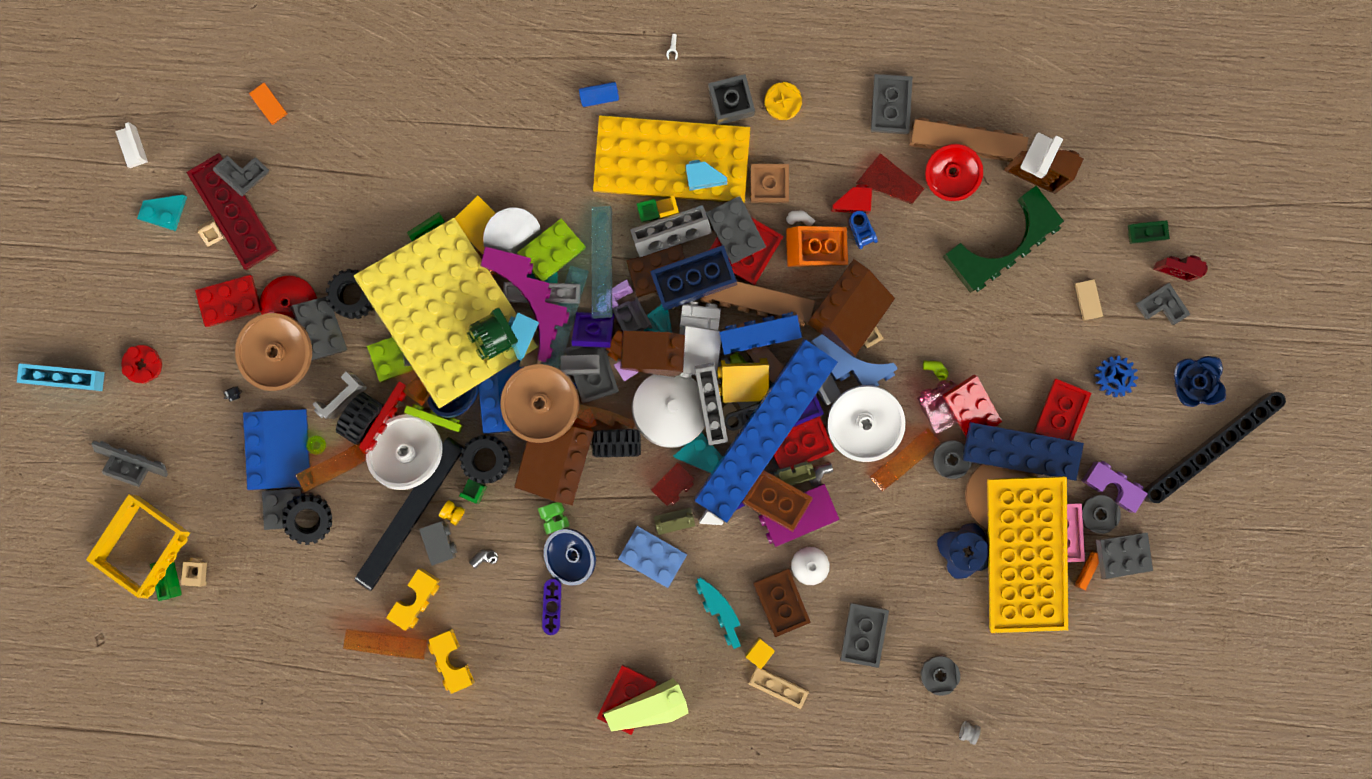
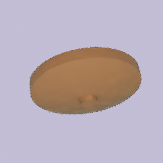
[235,313,312,391]
[501,364,579,443]
[965,464,1038,530]

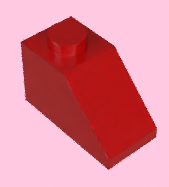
[831,184,872,214]

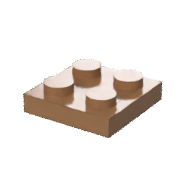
[751,164,789,203]

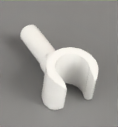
[667,34,678,60]

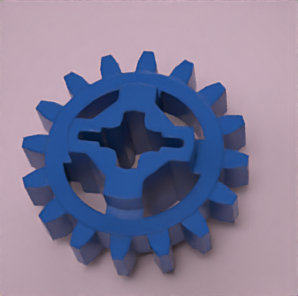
[1094,356,1138,398]

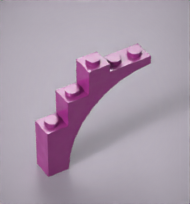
[480,247,569,362]

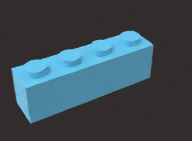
[16,363,105,391]

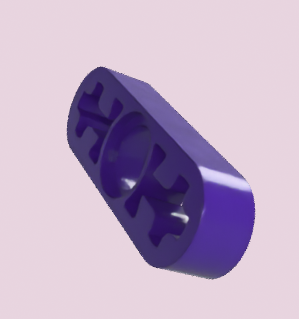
[542,578,562,635]

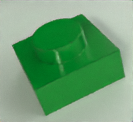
[637,199,660,223]

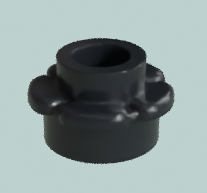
[223,386,242,402]

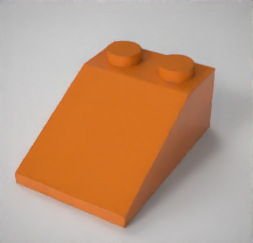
[786,226,848,267]

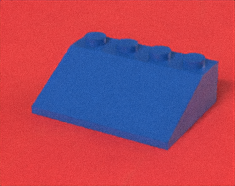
[479,360,524,434]
[243,409,311,490]

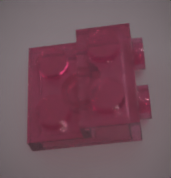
[917,380,958,434]

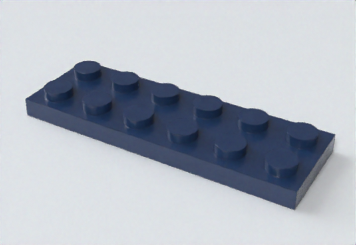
[962,422,1084,481]

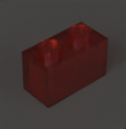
[651,463,694,506]

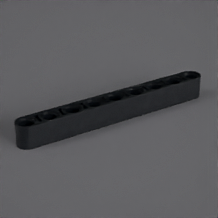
[1143,392,1286,503]
[354,437,464,592]

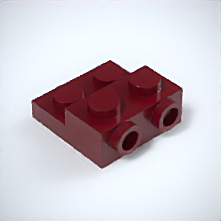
[1153,255,1208,282]

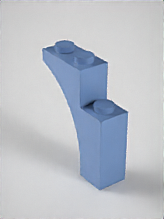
[811,335,897,386]

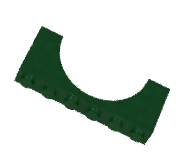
[943,186,1064,293]

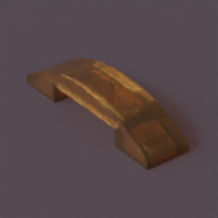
[870,428,940,491]
[295,443,366,492]

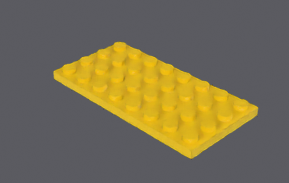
[593,116,750,203]
[987,476,1068,633]

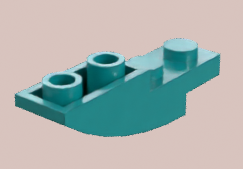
[695,577,741,649]

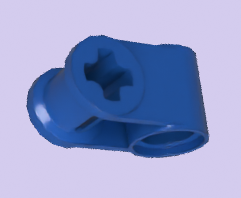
[848,211,878,250]

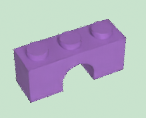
[1082,461,1148,513]

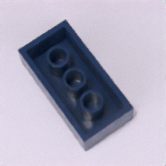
[650,245,737,311]

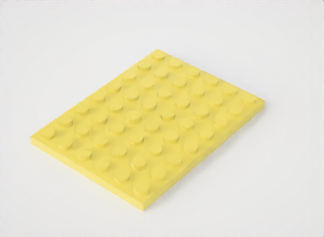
[354,218,538,409]

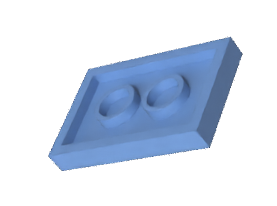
[618,526,687,588]

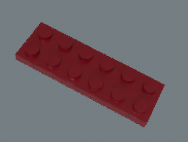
[186,153,279,270]

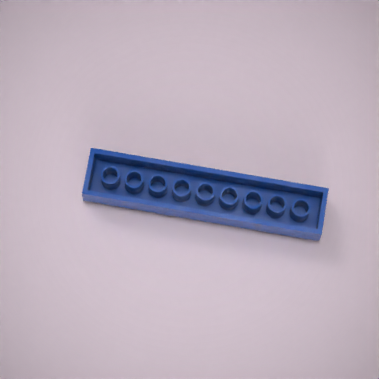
[695,339,838,522]

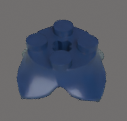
[1174,356,1226,407]
[937,523,988,579]

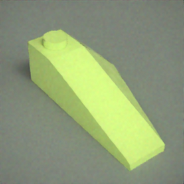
[603,678,688,731]

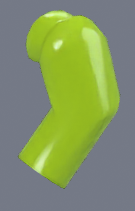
[923,360,949,381]

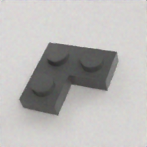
[213,156,270,196]
[1136,283,1190,325]
[262,489,303,530]

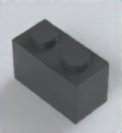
[419,521,458,566]

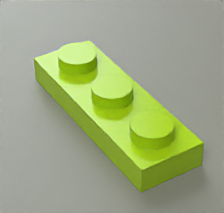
[404,404,463,433]

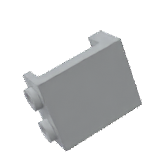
[313,371,367,419]

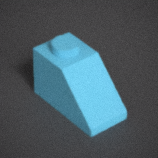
[686,160,727,191]
[508,313,539,360]

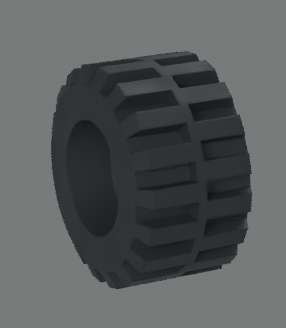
[326,269,374,319]
[336,392,384,445]
[592,429,641,457]
[460,435,511,484]
[282,493,332,545]

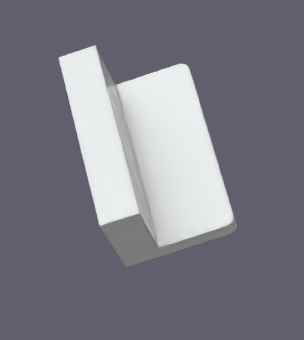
[115,122,148,168]
[1020,133,1063,178]

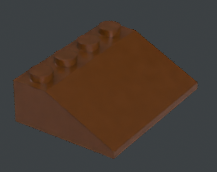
[1004,150,1084,194]
[807,259,895,357]
[514,423,594,506]

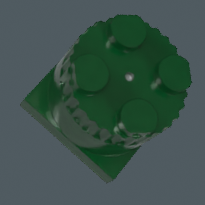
[467,308,518,360]

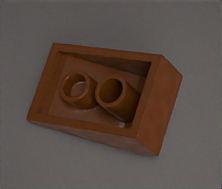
[620,331,685,377]

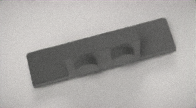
[92,441,168,487]

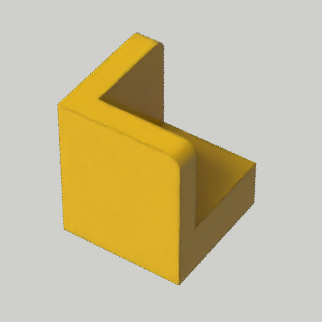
[656,195,679,219]
[745,637,775,669]

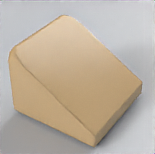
[197,219,225,247]

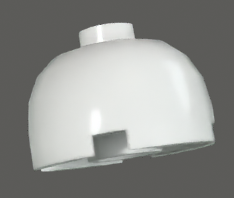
[791,547,830,585]

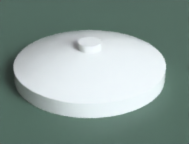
[632,374,705,448]
[828,385,905,462]
[366,414,442,490]

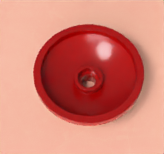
[925,144,983,201]
[260,275,317,319]

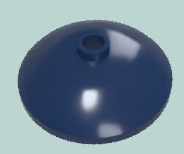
[427,385,479,418]
[544,528,596,586]

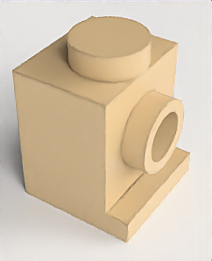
[181,558,207,587]

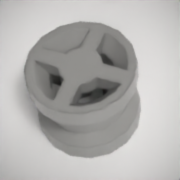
[959,721,981,745]

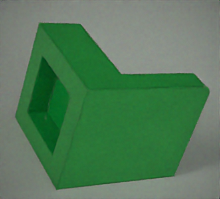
[459,478,487,504]

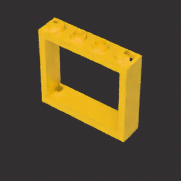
[86,494,190,599]

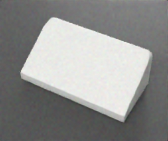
[699,509,724,525]

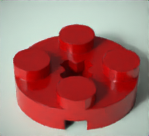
[121,345,162,384]

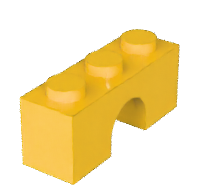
[386,568,440,631]
[428,629,475,694]

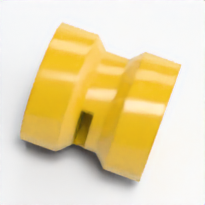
[439,500,466,526]

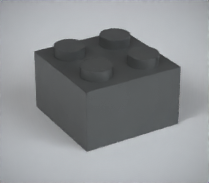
[708,74,755,125]

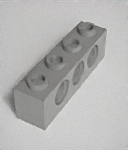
[630,205,712,257]
[695,363,728,445]

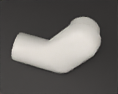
[786,210,815,226]

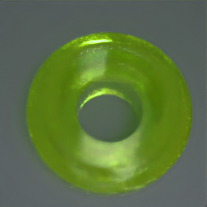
[306,436,326,455]

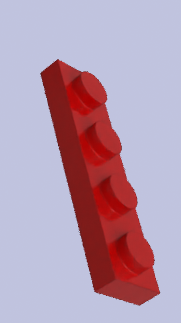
[359,381,408,454]

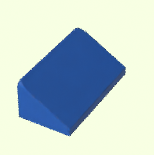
[579,82,619,107]

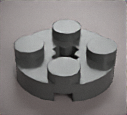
[933,441,972,479]
[1082,495,1121,534]
[920,656,960,696]

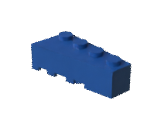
[719,312,803,355]

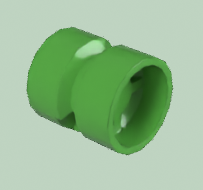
[538,502,570,534]

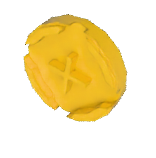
[764,82,802,120]

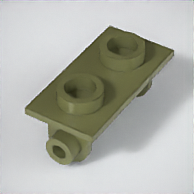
[774,461,816,485]
[654,507,695,535]

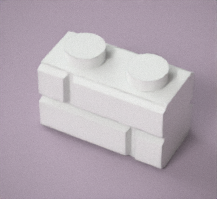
[680,301,721,331]

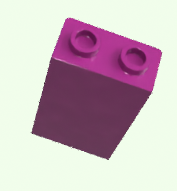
[758,484,840,547]

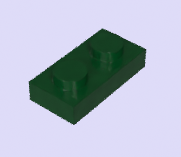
[1128,220,1170,244]

